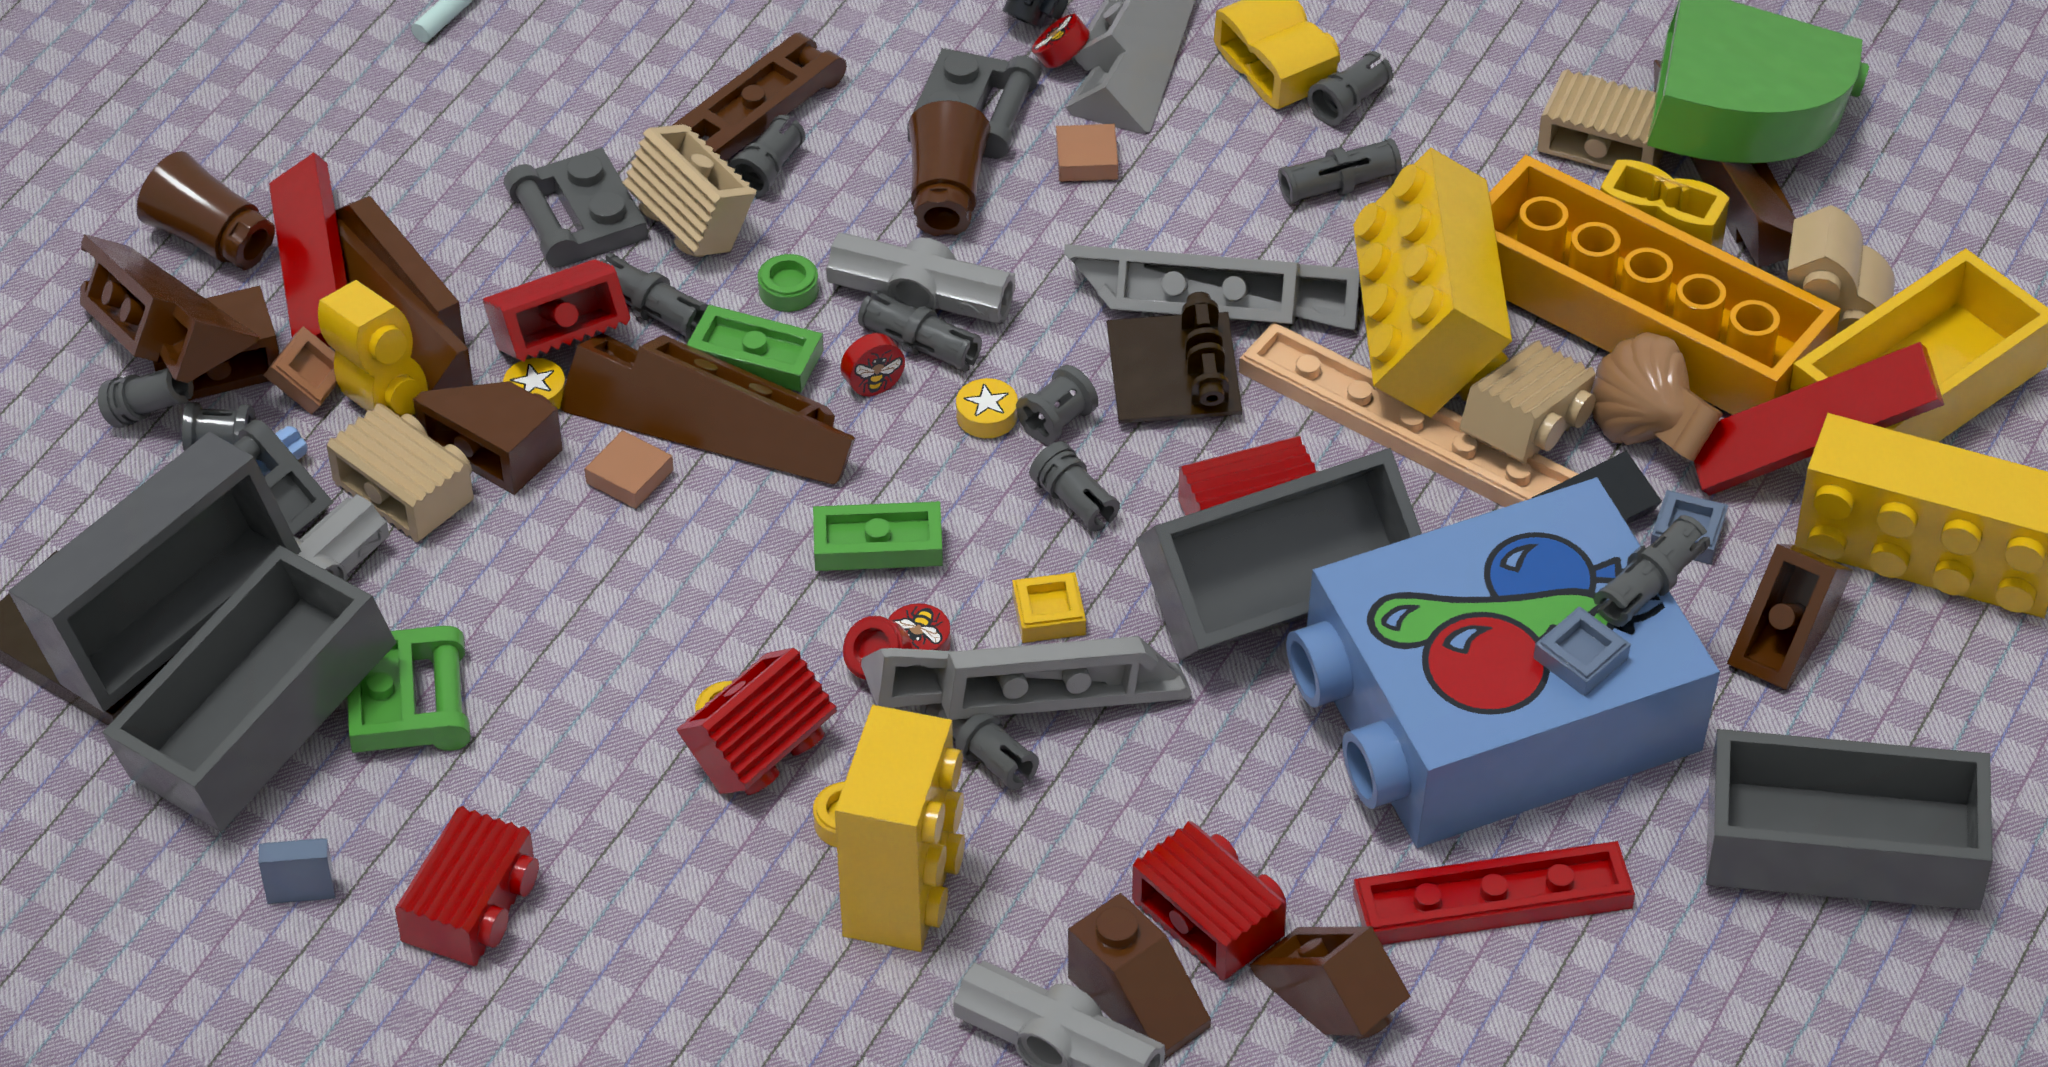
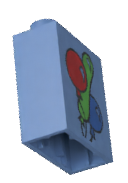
[1286,477,1720,849]

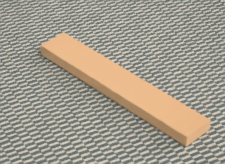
[1239,322,1578,507]

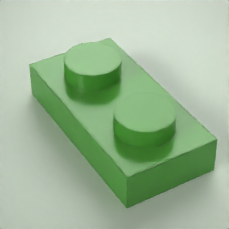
[686,305,824,392]
[813,501,943,571]

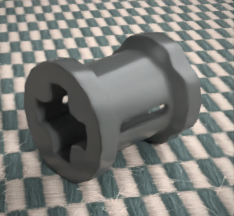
[1016,364,1098,445]
[182,402,256,451]

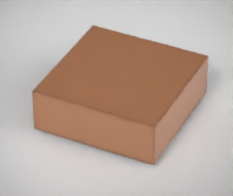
[1056,124,1118,182]
[263,326,337,415]
[584,430,674,509]

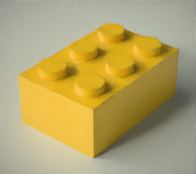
[835,705,965,952]

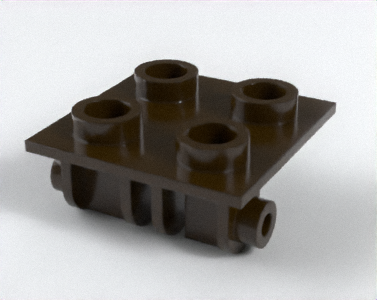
[1106,292,1242,424]

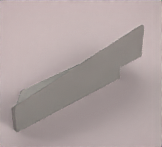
[1066,0,1195,134]
[1064,244,1362,330]
[861,636,1192,720]

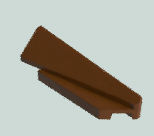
[1654,60,1796,268]
[335,196,473,418]
[80,234,260,383]
[560,333,855,485]

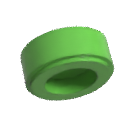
[758,254,819,312]

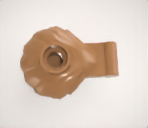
[1591,332,1723,461]

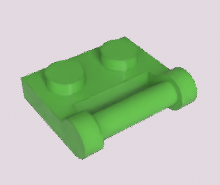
[347,626,471,753]

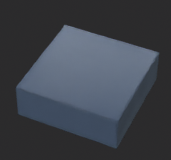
[1650,490,1729,565]
[1533,606,1631,696]
[258,838,335,904]

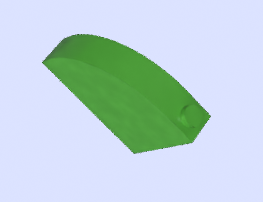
[1647,0,1869,163]

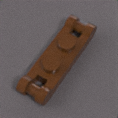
[671,32,847,161]

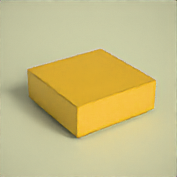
[1012,572,1086,643]

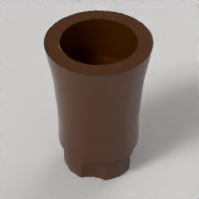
[908,100,991,236]
[137,151,275,270]

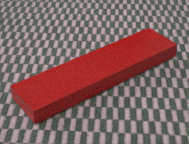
[269,152,347,347]
[1694,342,1945,496]
[1353,841,1635,945]

